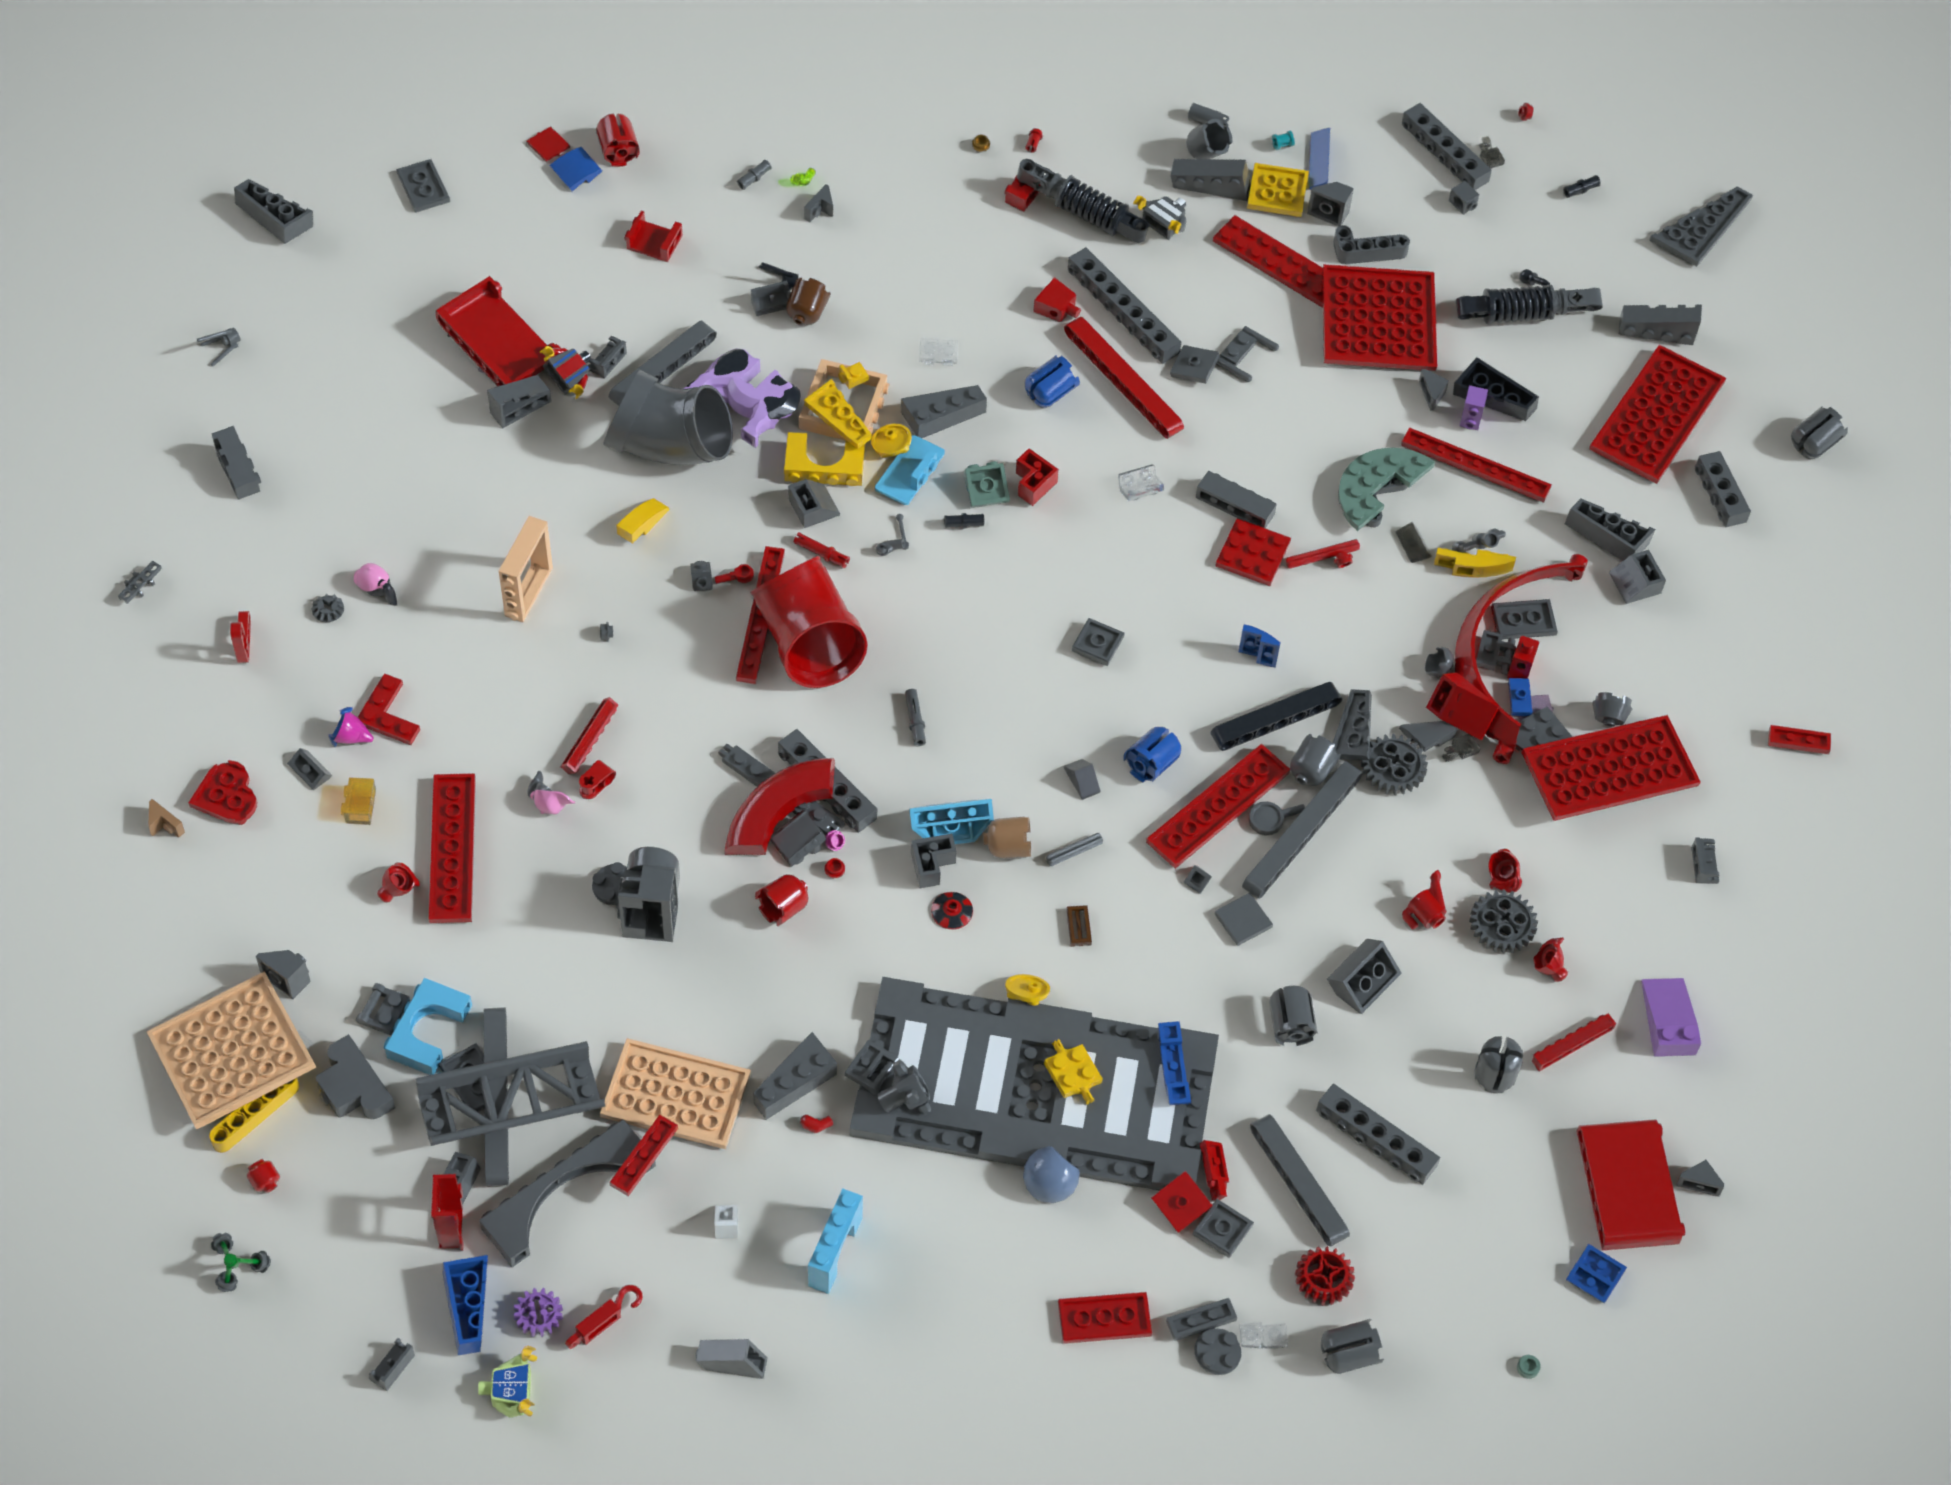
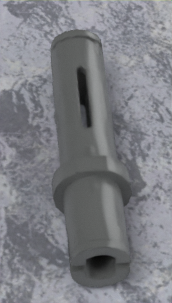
[905,689,926,746]

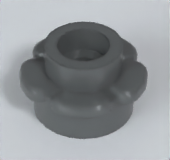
[600,622,613,642]

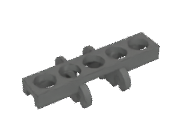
[118,560,162,604]

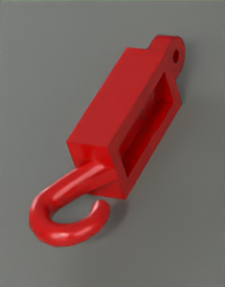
[565,1284,643,1349]

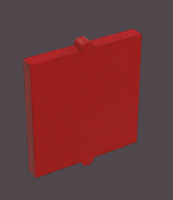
[527,126,570,162]

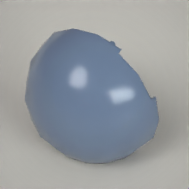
[1023,1146,1080,1203]

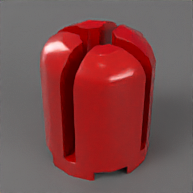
[596,113,640,167]

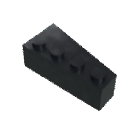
[1453,357,1539,421]

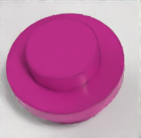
[825,830,845,851]

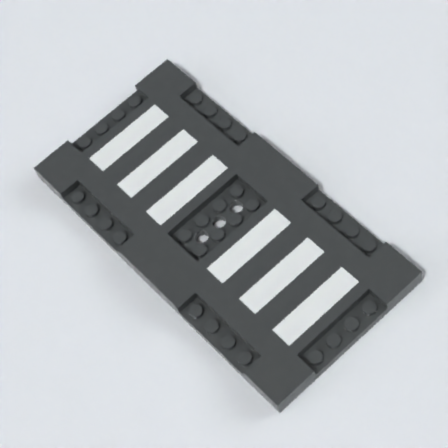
[850,976,1219,1191]

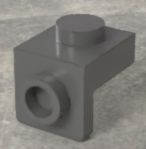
[690,561,713,591]

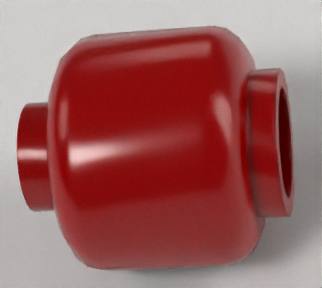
[247,1159,280,1193]

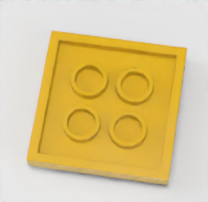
[1247,163,1309,217]

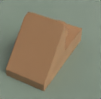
[148,799,185,837]

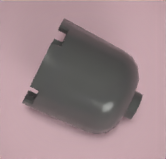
[1186,119,1233,159]
[1290,734,1341,786]

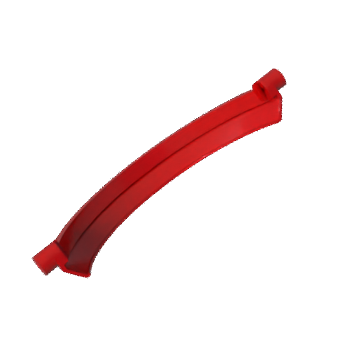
[1455,554,1588,764]

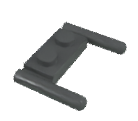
[1216,326,1279,382]

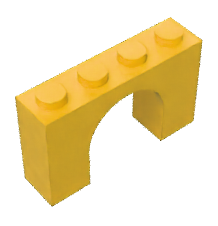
[784,432,865,486]

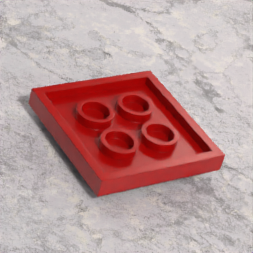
[1215,518,1291,586]

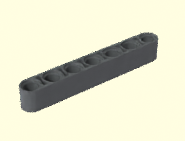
[608,320,717,406]
[1250,1114,1350,1247]

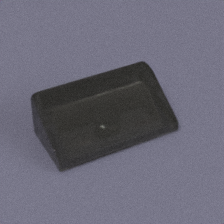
[1395,522,1432,563]

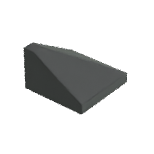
[1184,865,1212,894]

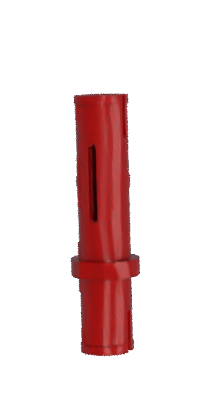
[794,532,850,568]

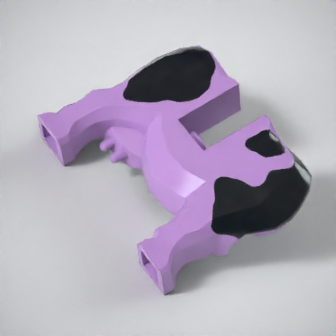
[683,348,801,448]

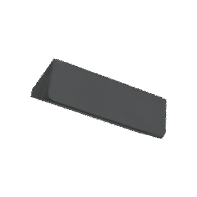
[287,748,332,790]

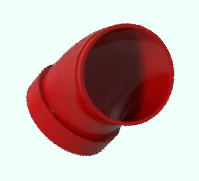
[750,556,868,688]

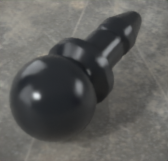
[1519,269,1550,286]

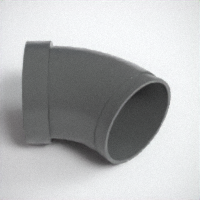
[603,370,733,465]

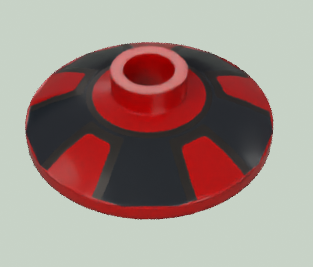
[931,892,973,930]

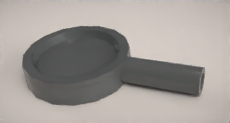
[1249,801,1305,835]

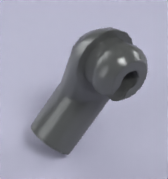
[876,539,905,556]

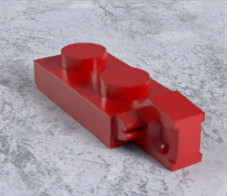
[1200,1140,1229,1201]

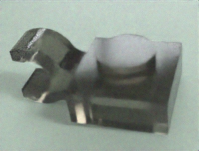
[1479,136,1505,168]
[1442,734,1481,762]

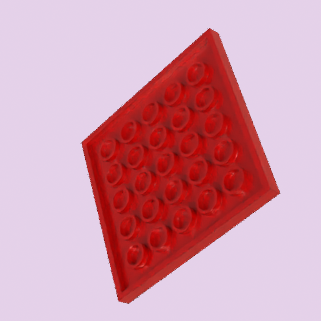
[1322,264,1437,371]

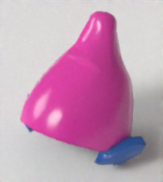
[329,707,374,747]

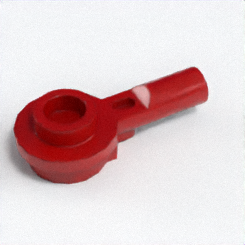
[714,564,754,584]

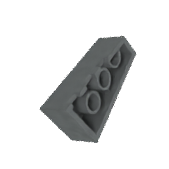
[1619,304,1702,345]
[753,1032,837,1120]

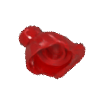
[1488,848,1522,893]
[377,862,420,903]
[1533,937,1568,982]

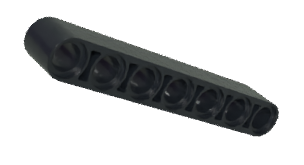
[1210,682,1342,751]

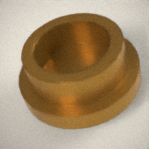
[972,134,990,152]

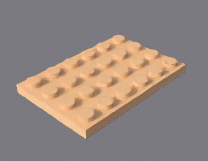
[600,1038,751,1149]

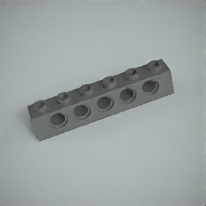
[1402,103,1492,190]
[778,729,878,833]
[1316,1083,1441,1185]

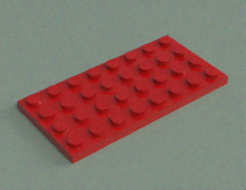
[1589,345,1726,484]
[1521,715,1701,821]

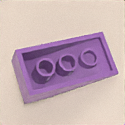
[1641,978,1701,1057]

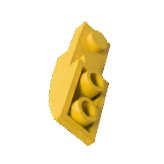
[1434,548,1516,578]

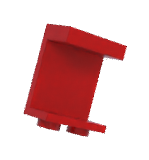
[624,210,683,262]

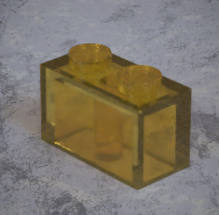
[341,777,376,825]

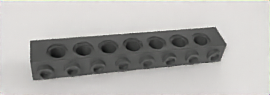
[1068,247,1181,364]

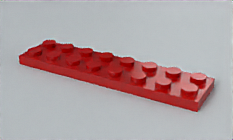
[1213,215,1323,308]
[1146,744,1290,869]
[429,773,476,923]

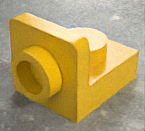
[838,362,869,389]

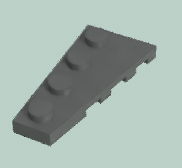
[1333,689,1372,760]

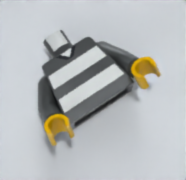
[1133,195,1186,240]

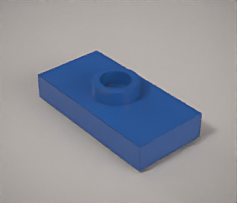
[1508,678,1533,716]

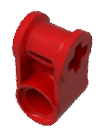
[579,760,616,799]

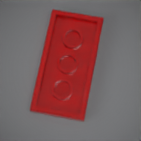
[1058,1292,1152,1344]

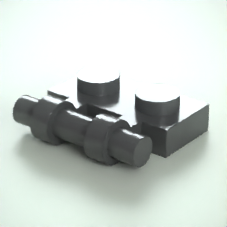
[1476,630,1516,675]

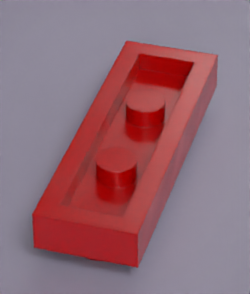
[1768,725,1831,755]

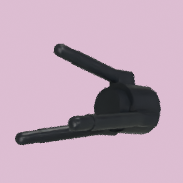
[759,262,799,292]

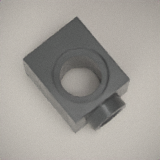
[1449,181,1479,214]

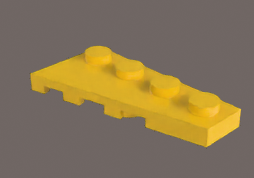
[804,379,872,450]

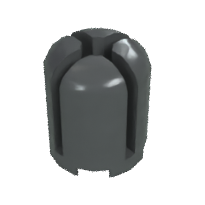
[1791,406,1848,459]
[1269,985,1318,1046]
[1474,1036,1523,1093]
[1321,1319,1384,1374]

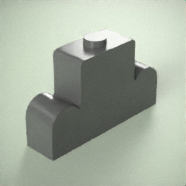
[315,1034,395,1119]

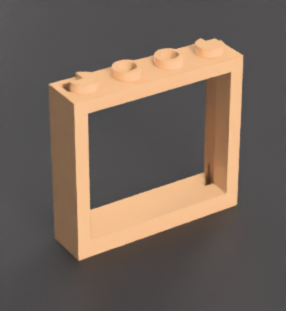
[799,359,890,445]
[498,516,553,622]

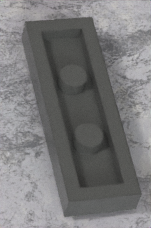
[1166,1298,1237,1341]

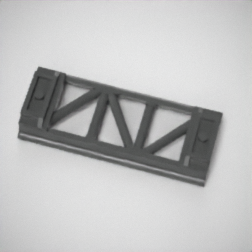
[416,1041,605,1146]

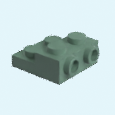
[964,461,1010,508]

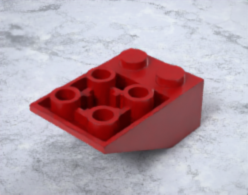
[1426,673,1500,740]

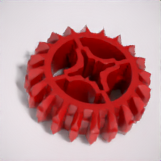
[1295,1246,1355,1306]

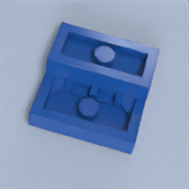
[550,147,602,192]
[1238,624,1281,668]
[1566,1244,1627,1304]

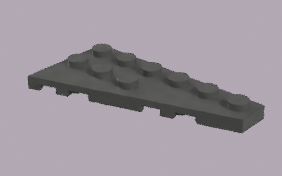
[1649,186,1753,267]
[1515,706,1572,751]

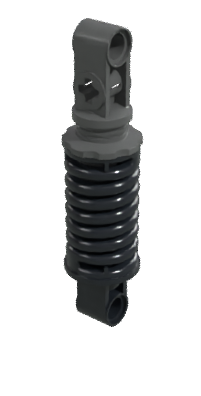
[1017,159,1149,243]
[1456,285,1603,324]

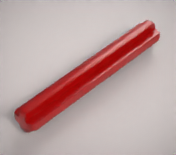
[1286,539,1360,569]

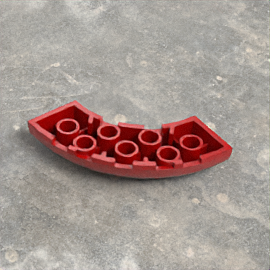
[724,758,835,855]

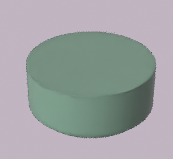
[1517,1355,1541,1379]

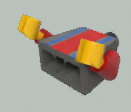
[539,346,591,399]

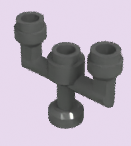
[1452,529,1506,553]

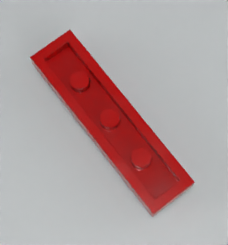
[610,1115,678,1197]

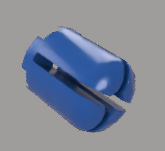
[1025,355,1080,408]
[1124,727,1181,782]

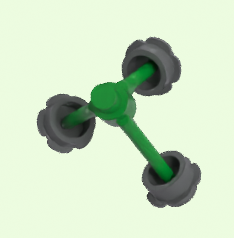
[211,1233,271,1292]

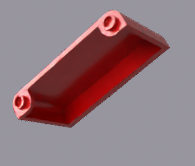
[436,276,561,387]
[1577,1119,1685,1251]

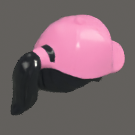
[354,563,397,606]

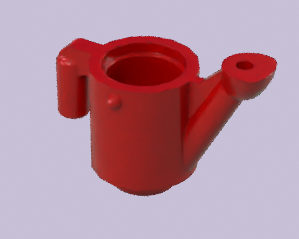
[1402,870,1447,930]

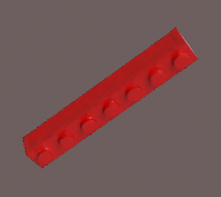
[560,697,618,775]
[1532,1013,1616,1072]

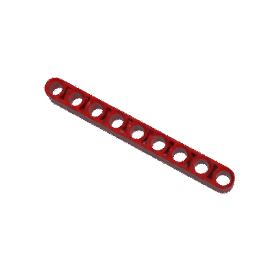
[1064,316,1184,439]

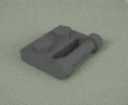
[356,983,410,1036]
[845,1040,900,1095]

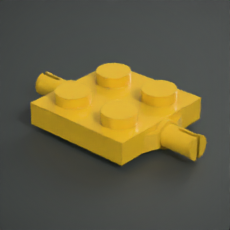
[1044,1039,1103,1104]

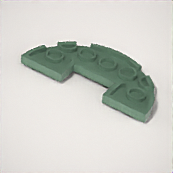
[1338,448,1435,531]

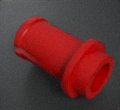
[1025,128,1043,152]

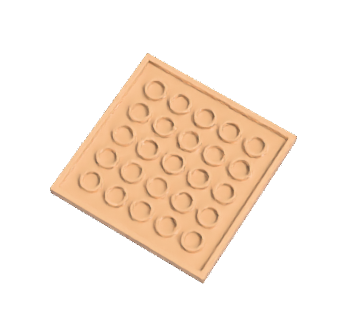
[147,971,316,1130]

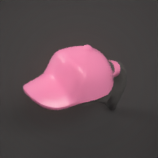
[527,771,576,814]

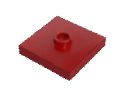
[1151,1171,1213,1233]

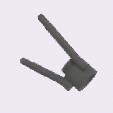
[197,328,240,366]

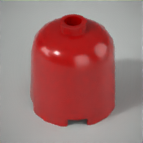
[755,874,809,926]

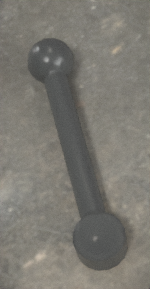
[896,514,909,550]

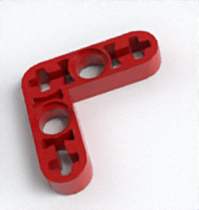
[230,611,251,663]

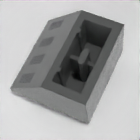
[1609,550,1666,604]

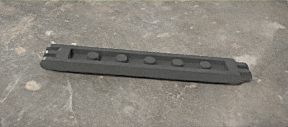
[718,744,845,836]

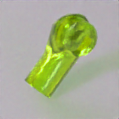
[790,168,816,186]

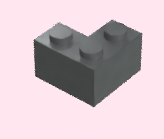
[911,834,957,888]

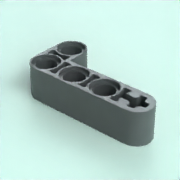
[1333,225,1410,264]

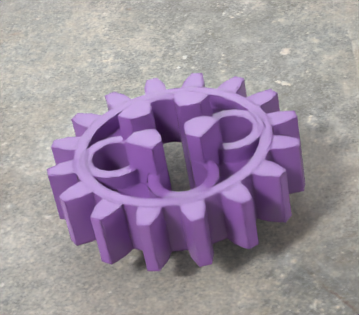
[513,1288,563,1337]

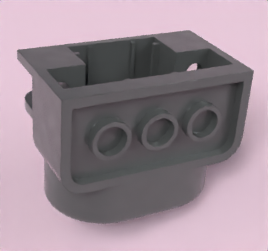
[616,847,680,942]

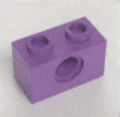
[1460,386,1488,430]

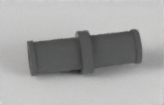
[737,159,772,190]

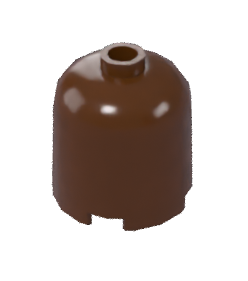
[786,277,831,325]

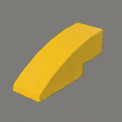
[616,498,669,544]

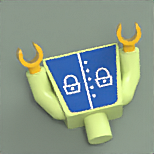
[478,1346,537,1418]

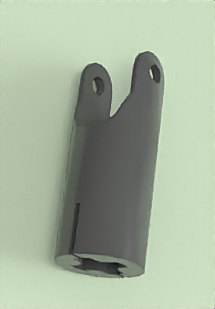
[1188,103,1229,127]

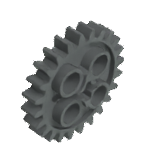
[1361,734,1428,795]
[1469,889,1538,953]

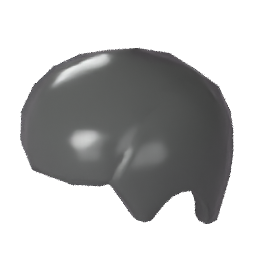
[1425,647,1454,677]

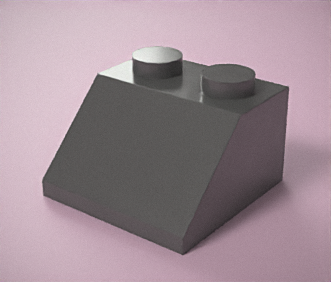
[1307,182,1354,226]
[256,950,311,999]

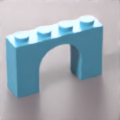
[384,978,472,1075]
[808,1188,863,1294]

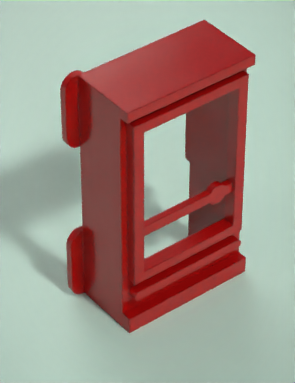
[431,1174,464,1251]

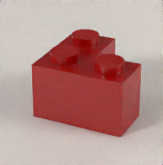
[1016,448,1059,506]

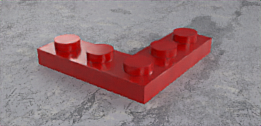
[357,673,421,745]

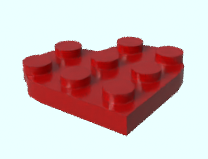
[188,760,257,825]

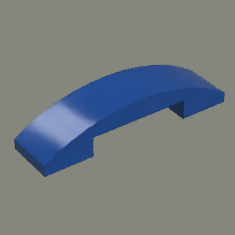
[1158,1021,1191,1105]

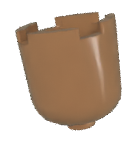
[984,816,1031,858]

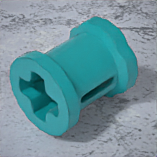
[1272,130,1295,150]

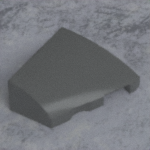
[1399,721,1457,752]

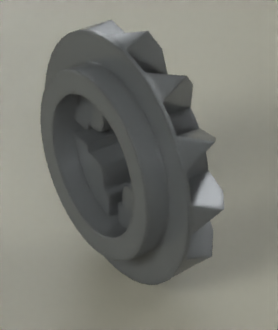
[311,593,344,622]

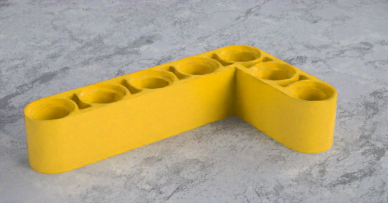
[209,1078,300,1153]

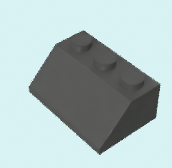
[1327,939,1402,1014]

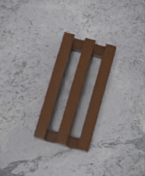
[1066,905,1092,947]

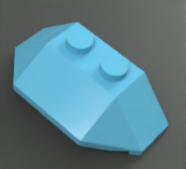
[909,799,994,844]

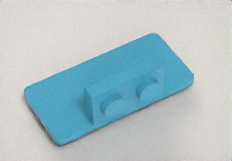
[875,435,945,505]

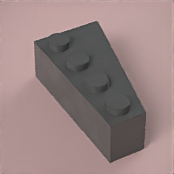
[1170,159,1251,201]
[234,179,313,244]
[901,385,987,438]
[1565,498,1656,561]

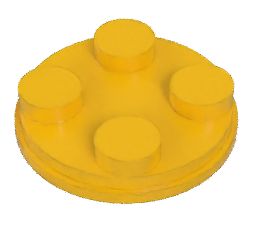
[871,423,912,458]
[1005,974,1050,1006]

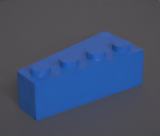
[442,1255,488,1356]

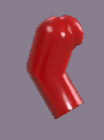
[800,1114,833,1133]

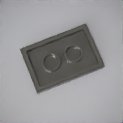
[396,159,450,213]
[1491,599,1558,640]
[439,1043,508,1112]

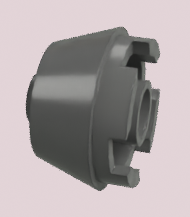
[1592,692,1632,727]

